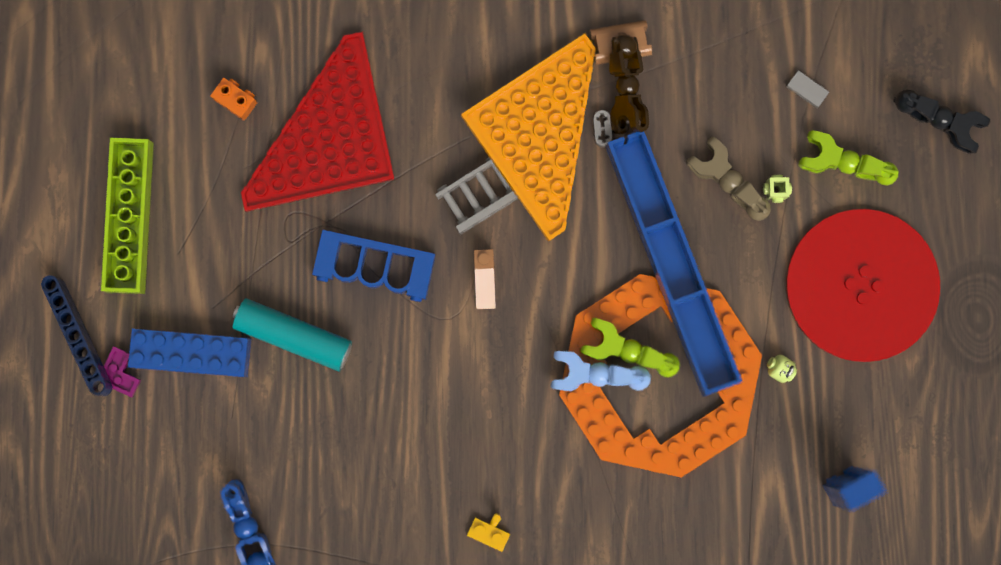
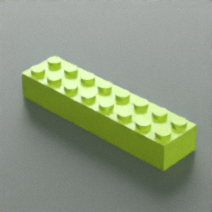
[101,138,154,294]

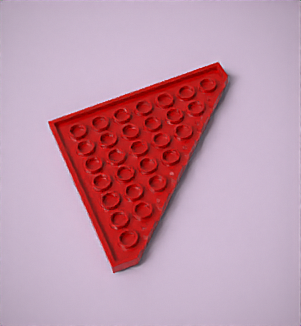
[241,32,395,212]

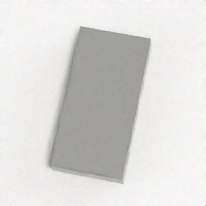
[786,71,829,108]

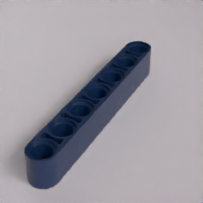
[41,275,112,396]

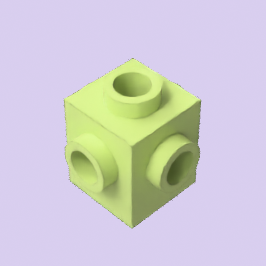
[763,175,792,203]

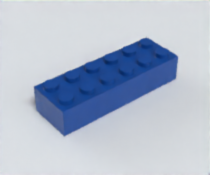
[128,329,251,377]

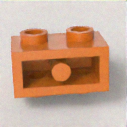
[210,77,258,121]

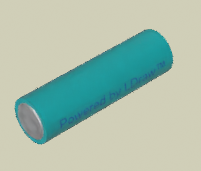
[233,298,352,372]

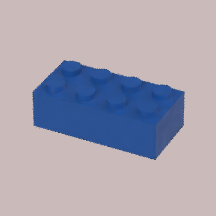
[822,466,886,511]

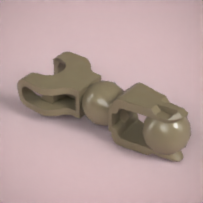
[686,137,771,221]

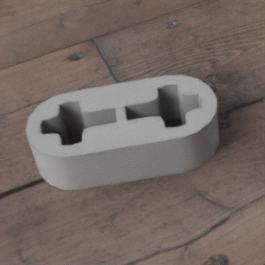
[593,110,612,147]

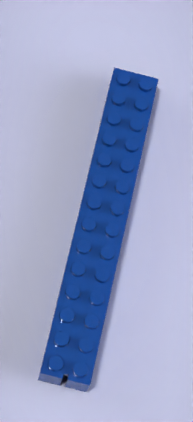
[606,132,742,397]

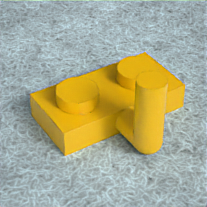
[467,513,510,552]

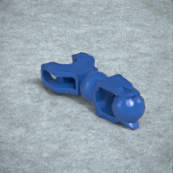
[221,479,276,565]

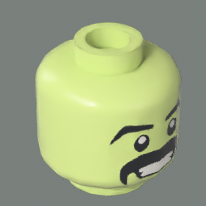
[767,354,797,383]

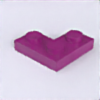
[101,346,141,397]

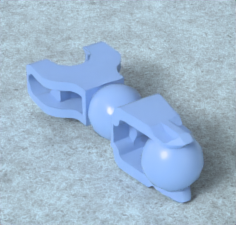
[550,351,651,391]

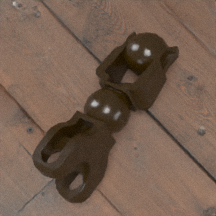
[609,35,649,134]

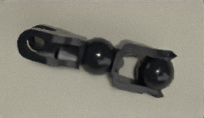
[893,89,990,154]

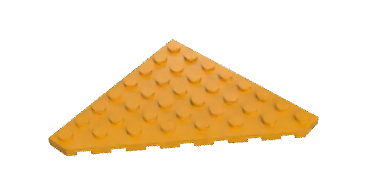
[461,34,596,242]

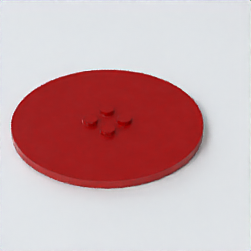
[786,209,940,362]

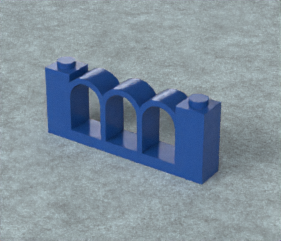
[312,230,436,302]

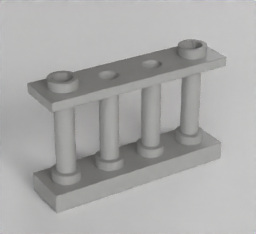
[435,157,518,235]

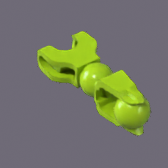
[798,130,899,186]
[580,318,680,377]

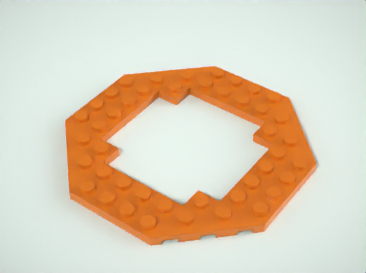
[559,274,762,478]

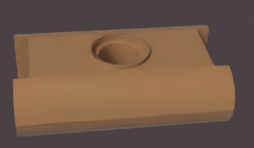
[589,20,652,65]

